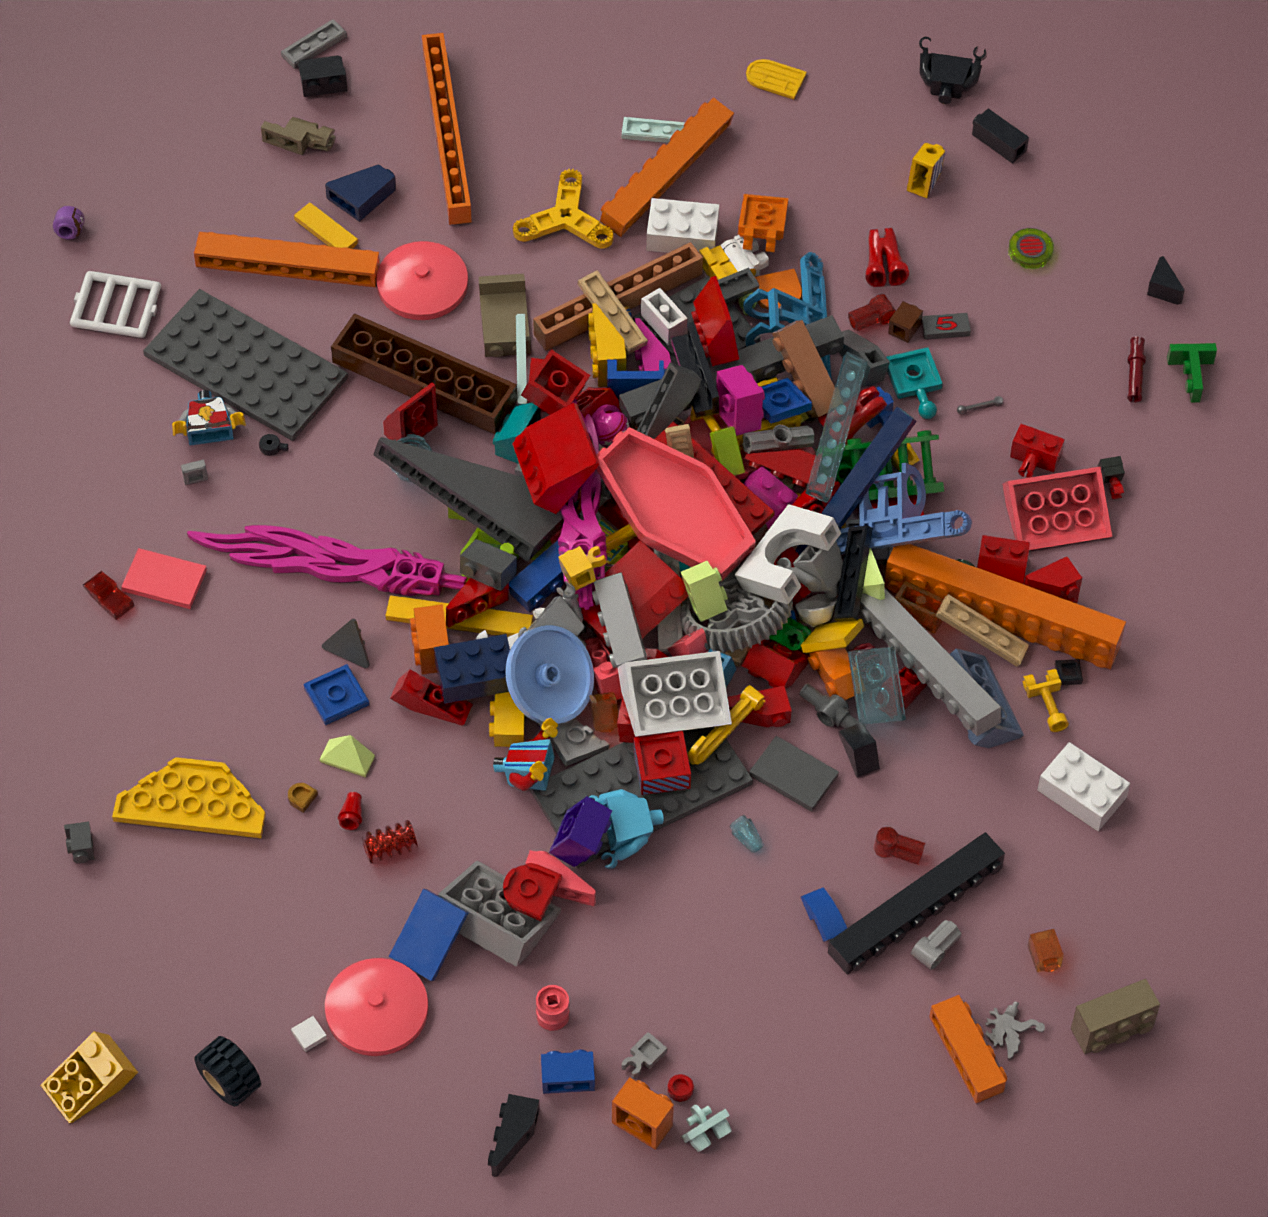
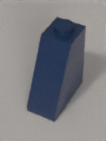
[325,164,396,222]

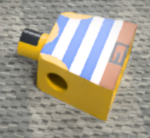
[907,143,945,198]

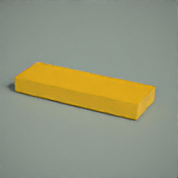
[294,202,358,249]

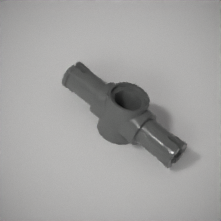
[799,683,866,729]

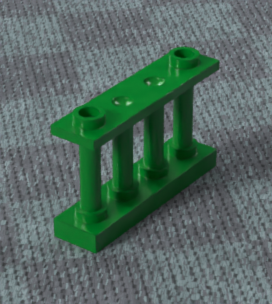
[841,430,944,500]

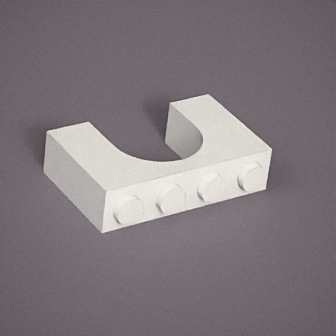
[735,504,841,604]

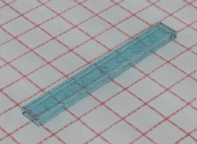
[805,352,868,503]

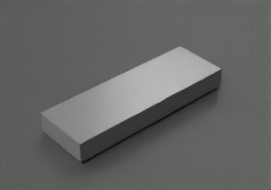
[281,19,347,69]

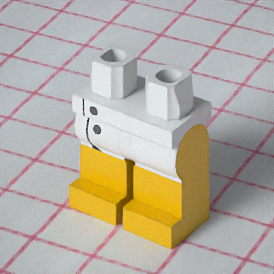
[699,235,769,280]

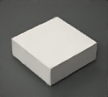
[291,1016,327,1052]

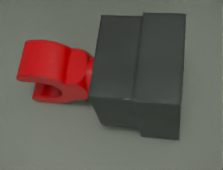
[1098,456,1125,500]

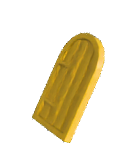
[746,59,807,100]

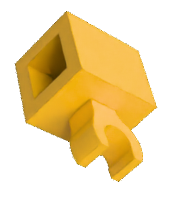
[558,546,606,591]

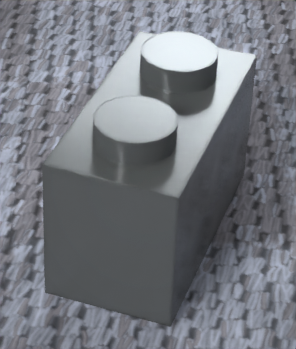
[460,539,517,591]

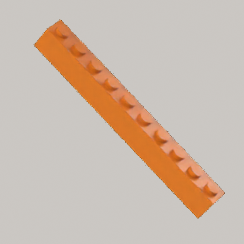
[422,33,472,225]

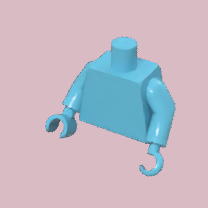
[589,789,664,869]

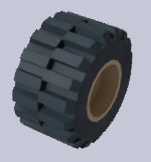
[194,1036,261,1107]

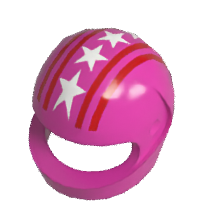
[591,405,631,448]

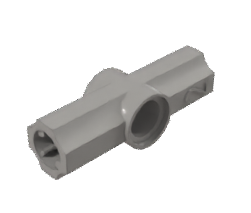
[742,425,814,454]

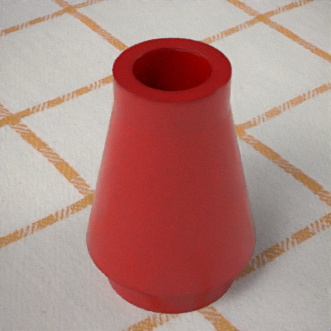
[338,792,362,830]

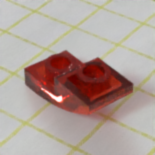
[83,571,135,620]

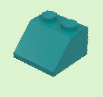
[493,402,541,464]

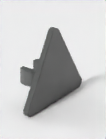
[322,618,370,668]

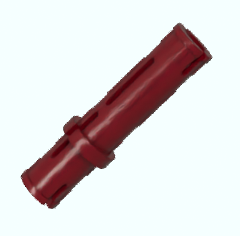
[1127,336,1146,403]

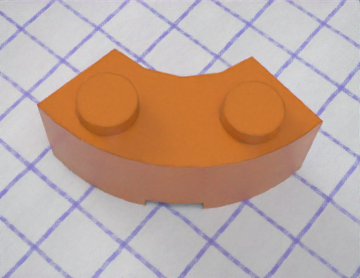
[808,647,867,700]

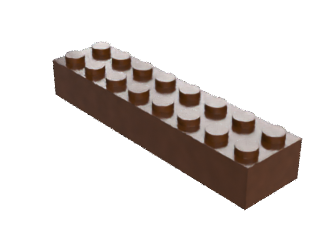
[331,313,518,434]

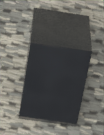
[1147,256,1185,305]
[838,723,880,778]

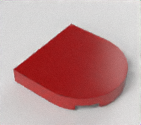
[503,863,563,921]

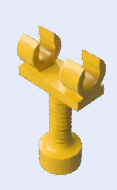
[1022,669,1069,732]

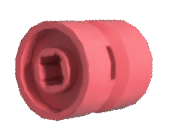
[536,985,569,1031]

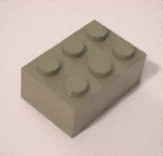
[1071,979,1160,1054]

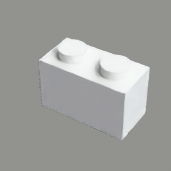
[641,288,687,345]

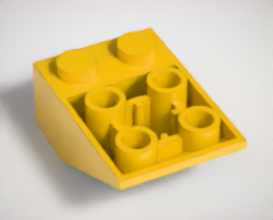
[588,303,626,387]
[40,1031,138,1124]

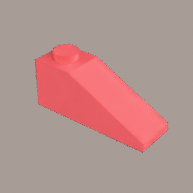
[525,850,596,906]

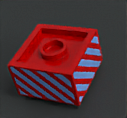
[633,731,691,795]

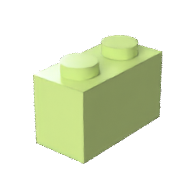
[681,561,728,622]

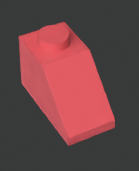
[667,628,709,657]

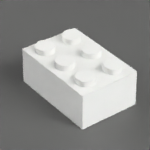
[646,198,719,253]
[1037,742,1130,831]

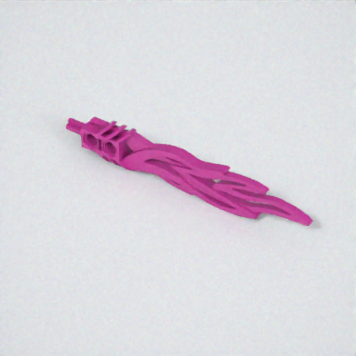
[558,399,607,610]
[187,525,467,596]

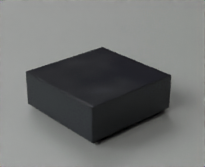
[1055,659,1083,685]

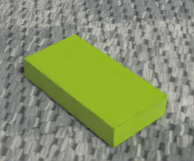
[710,426,745,476]

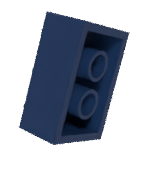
[434,634,510,704]

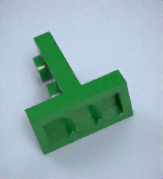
[1167,343,1217,403]

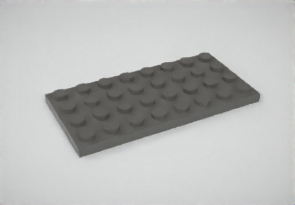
[143,289,348,441]
[530,727,753,869]

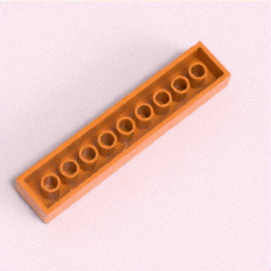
[884,544,1126,670]

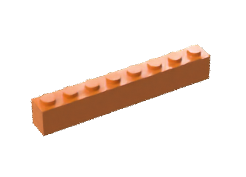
[600,97,734,237]
[194,231,380,288]

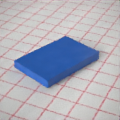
[389,889,469,981]

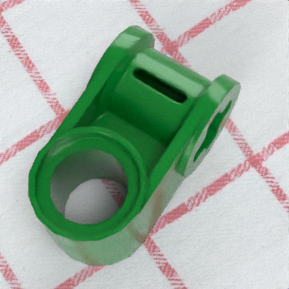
[769,617,811,650]

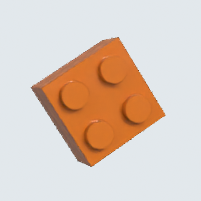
[410,604,449,675]
[612,1077,674,1150]

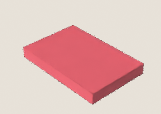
[121,548,207,609]

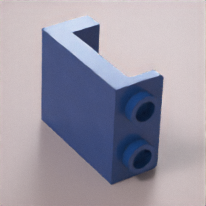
[607,360,666,400]

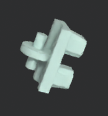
[681,1105,732,1152]

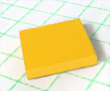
[801,618,864,653]

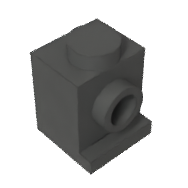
[64,821,95,864]

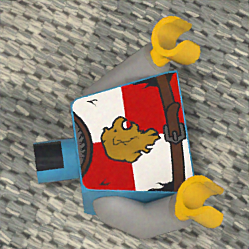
[172,390,246,446]

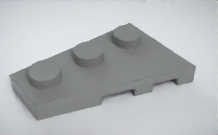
[538,718,610,767]

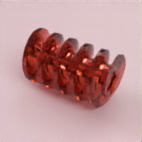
[362,820,418,864]

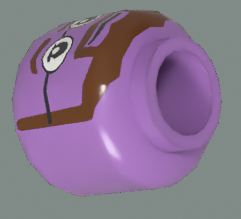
[53,206,85,240]

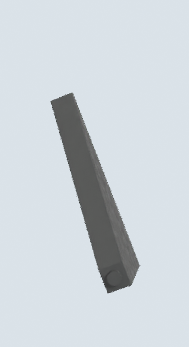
[373,437,579,562]

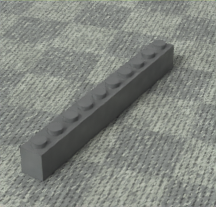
[619,315,844,429]

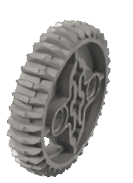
[680,566,793,653]

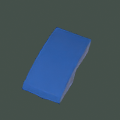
[801,887,847,942]

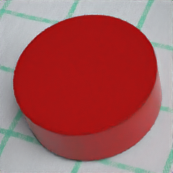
[667,1074,694,1102]

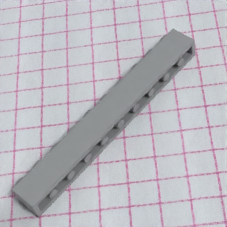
[837,579,1001,736]

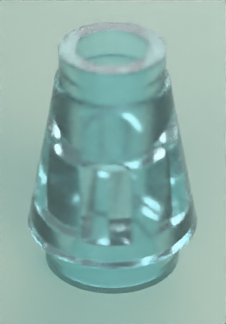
[729,815,764,853]

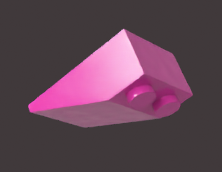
[743,467,798,554]

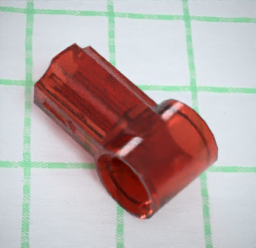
[848,294,896,331]
[873,826,926,865]

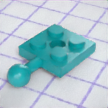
[886,347,943,419]

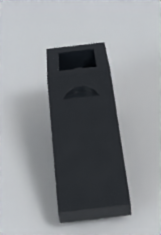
[488,1094,540,1177]

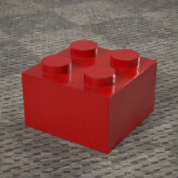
[521,349,591,415]

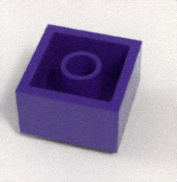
[549,796,612,867]

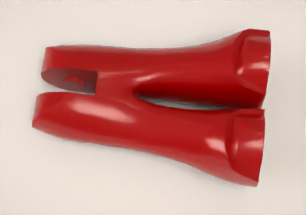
[865,228,909,287]
[817,386,887,446]

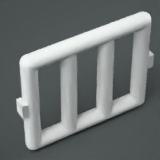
[70,271,161,338]

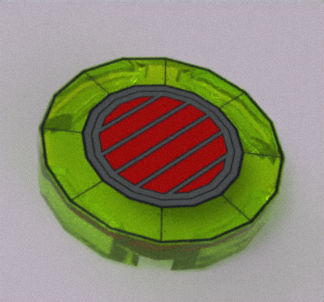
[1008,228,1054,269]

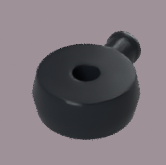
[259,434,288,456]

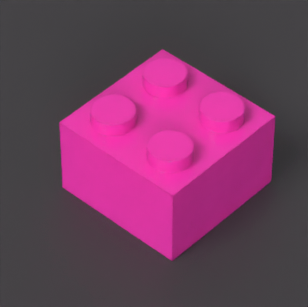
[716,365,765,436]

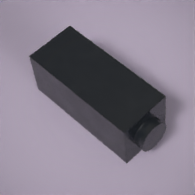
[972,108,1029,164]

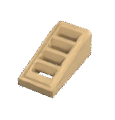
[665,424,694,458]

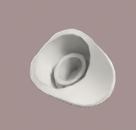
[796,594,837,627]

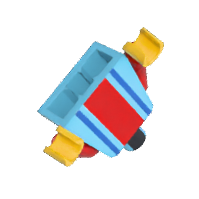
[493,718,558,791]

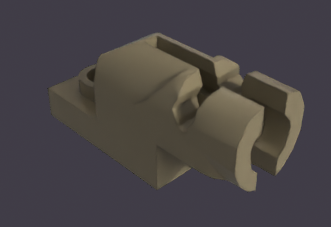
[261,117,335,155]

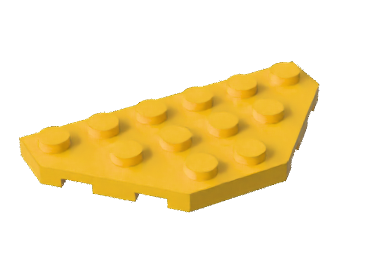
[112,757,266,838]

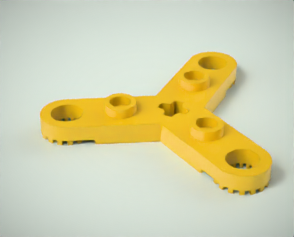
[513,168,614,249]

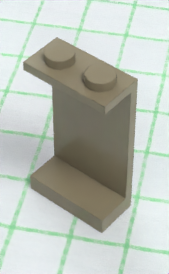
[479,273,531,357]

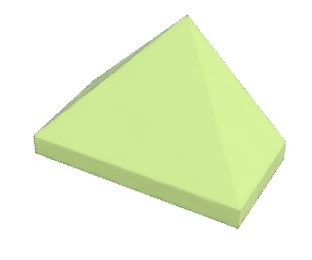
[862,548,885,600]
[320,735,375,777]

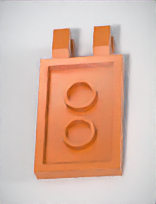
[738,194,788,252]

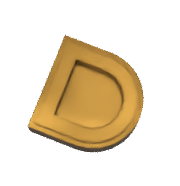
[288,783,318,813]

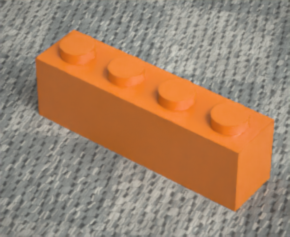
[929,995,1007,1104]

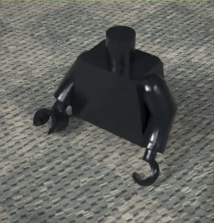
[919,36,987,104]

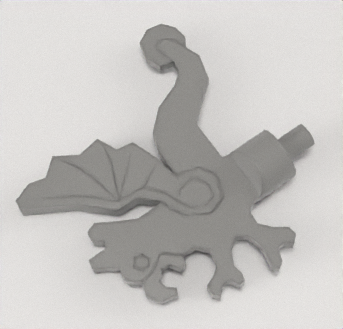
[985,1001,1045,1060]

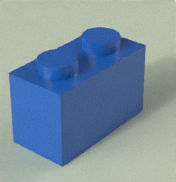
[541,1049,595,1094]

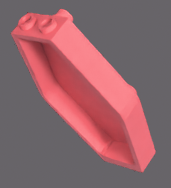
[596,427,756,582]

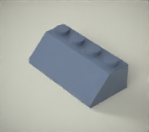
[950,648,1024,748]

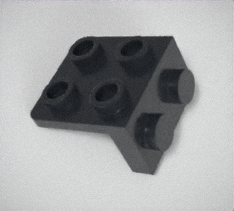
[298,55,347,97]

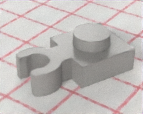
[622,1032,667,1079]

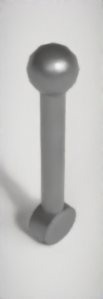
[957,396,1003,414]

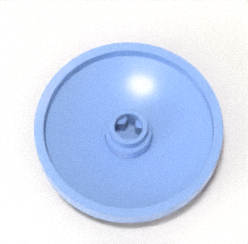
[506,625,594,724]

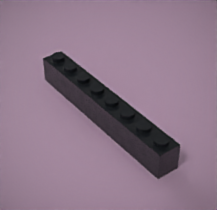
[828,832,1005,974]

